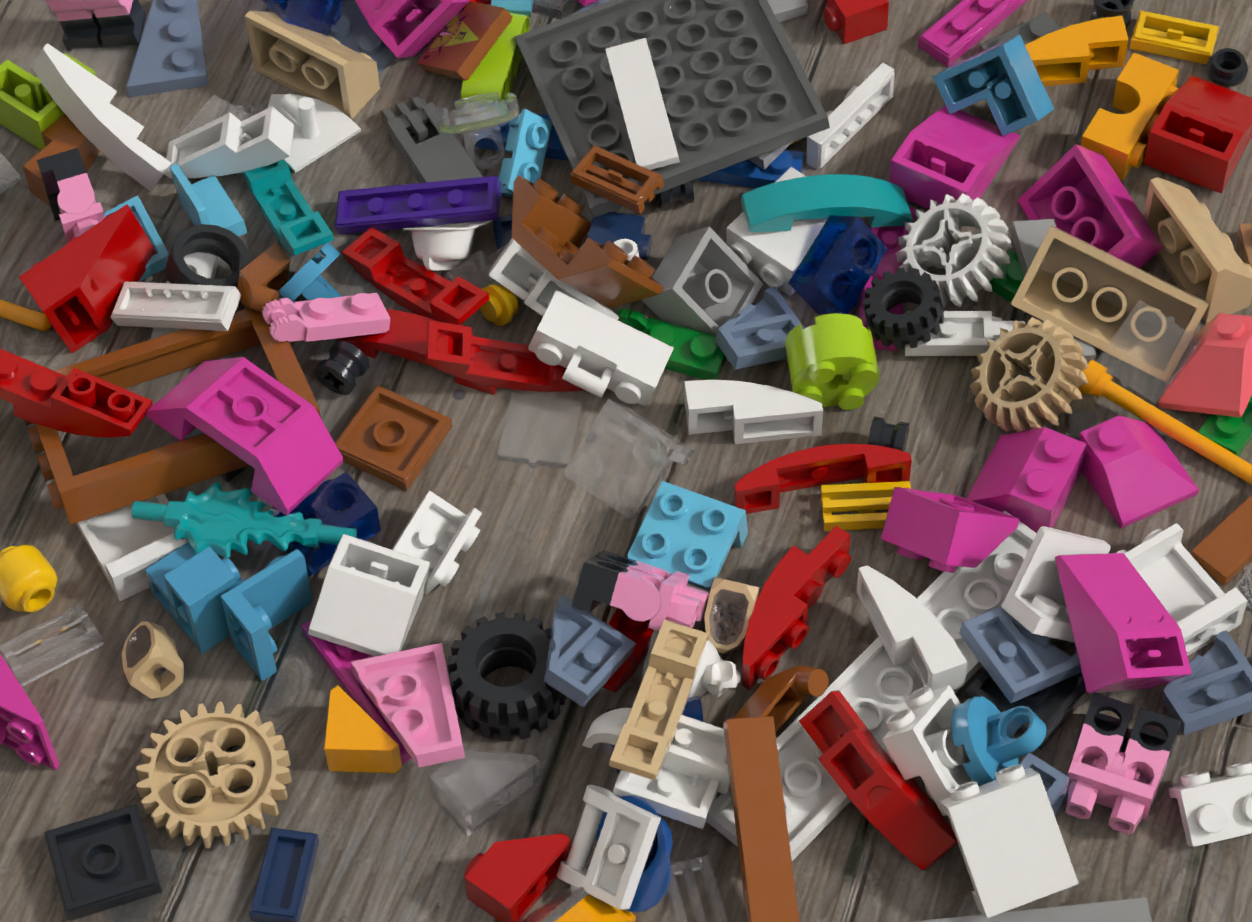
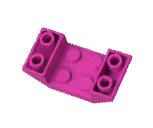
[146,357,343,516]

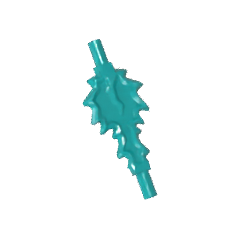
[131,482,357,558]

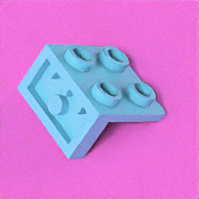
[628,481,748,591]

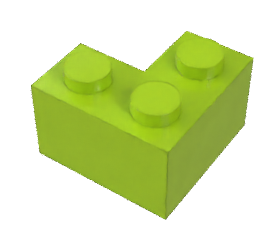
[0,53,96,150]

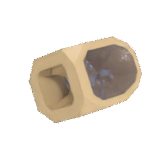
[704,577,762,654]
[122,621,184,699]

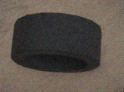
[166,224,251,288]

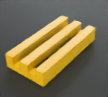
[1130,10,1219,65]
[821,481,911,531]

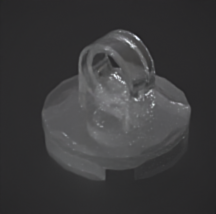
[435,92,520,169]

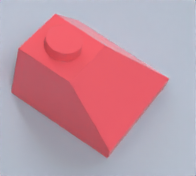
[1158,313,1252,417]

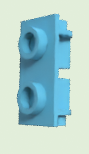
[499,109,552,198]

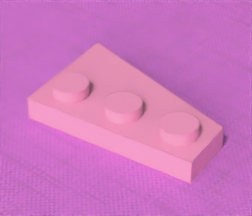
[351,643,465,768]

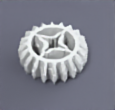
[895,193,1012,308]

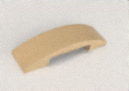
[609,620,709,781]

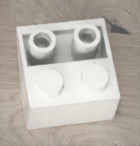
[308,534,430,657]

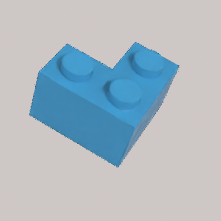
[933,34,1054,136]
[145,542,241,654]

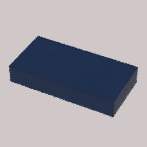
[249,827,319,922]

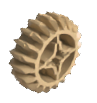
[970,317,1089,433]

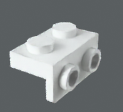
[391,490,482,595]
[1168,761,1252,847]

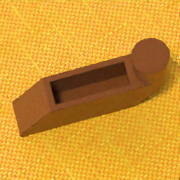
[237,243,291,313]
[733,666,828,733]

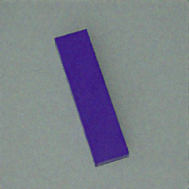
[335,175,502,235]

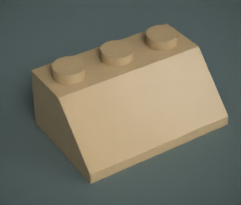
[245,11,380,120]
[1143,177,1252,324]

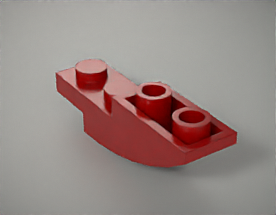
[0,348,153,438]
[742,525,851,690]
[799,691,958,871]

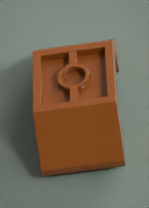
[511,175,664,308]

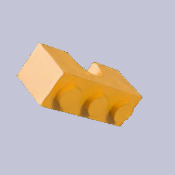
[1081,52,1180,181]

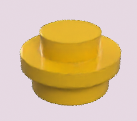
[480,284,518,326]

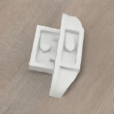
[582,708,730,829]

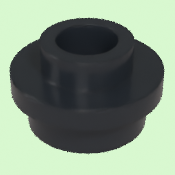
[1206,48,1248,87]

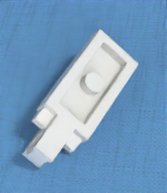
[905,311,1025,356]

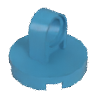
[278,242,342,302]
[951,697,1047,786]

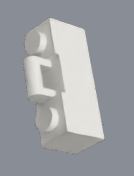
[528,290,674,406]

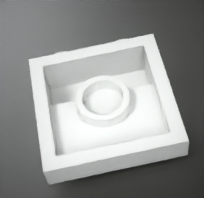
[882,685,973,816]

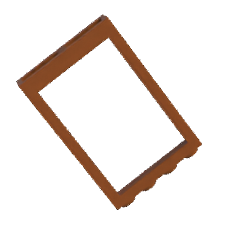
[24,308,322,525]

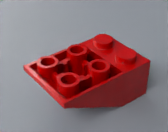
[1144,76,1252,194]
[19,204,157,354]

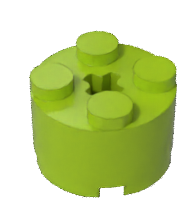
[785,313,880,410]

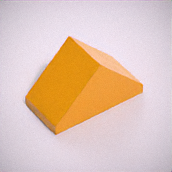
[324,685,402,773]

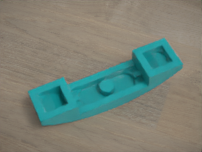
[241,159,334,256]
[741,174,913,232]

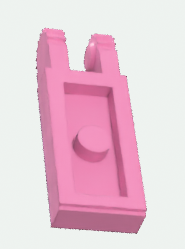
[262,293,390,342]

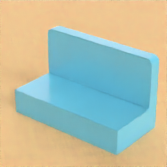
[169,163,247,237]

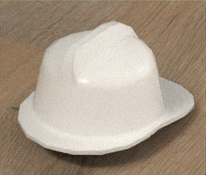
[403,220,492,271]

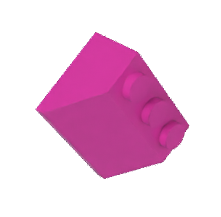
[1017,144,1163,269]

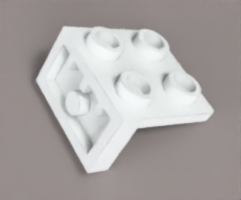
[1001,526,1111,642]

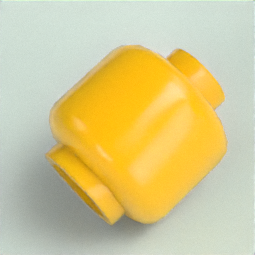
[0,545,58,612]

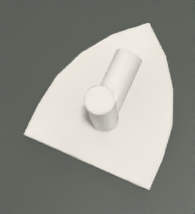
[267,94,361,173]

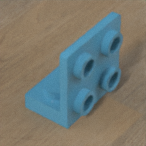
[221,549,313,681]

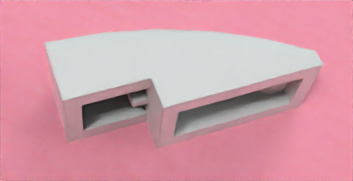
[605,38,680,170]
[164,106,294,178]
[489,238,619,320]
[684,380,823,444]
[857,565,968,691]

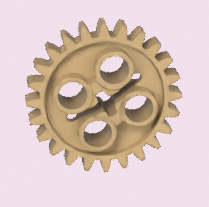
[136,702,292,848]

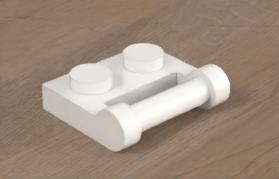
[556,785,661,909]

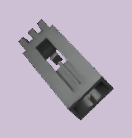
[380,95,483,183]

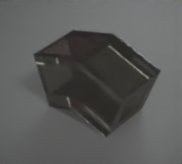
[1063,394,1097,440]

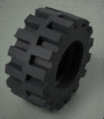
[863,268,944,350]

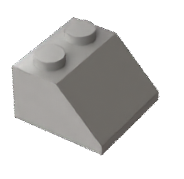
[642,226,764,336]

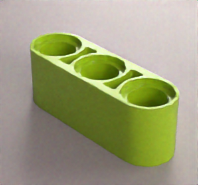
[461,13,530,109]

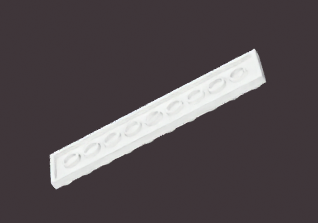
[706,511,1037,861]

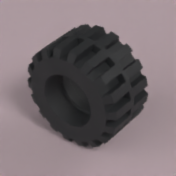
[448,612,566,741]

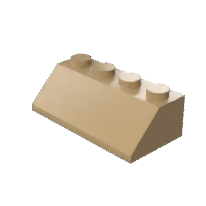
[1011,226,1209,383]

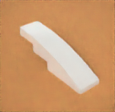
[31,43,171,192]

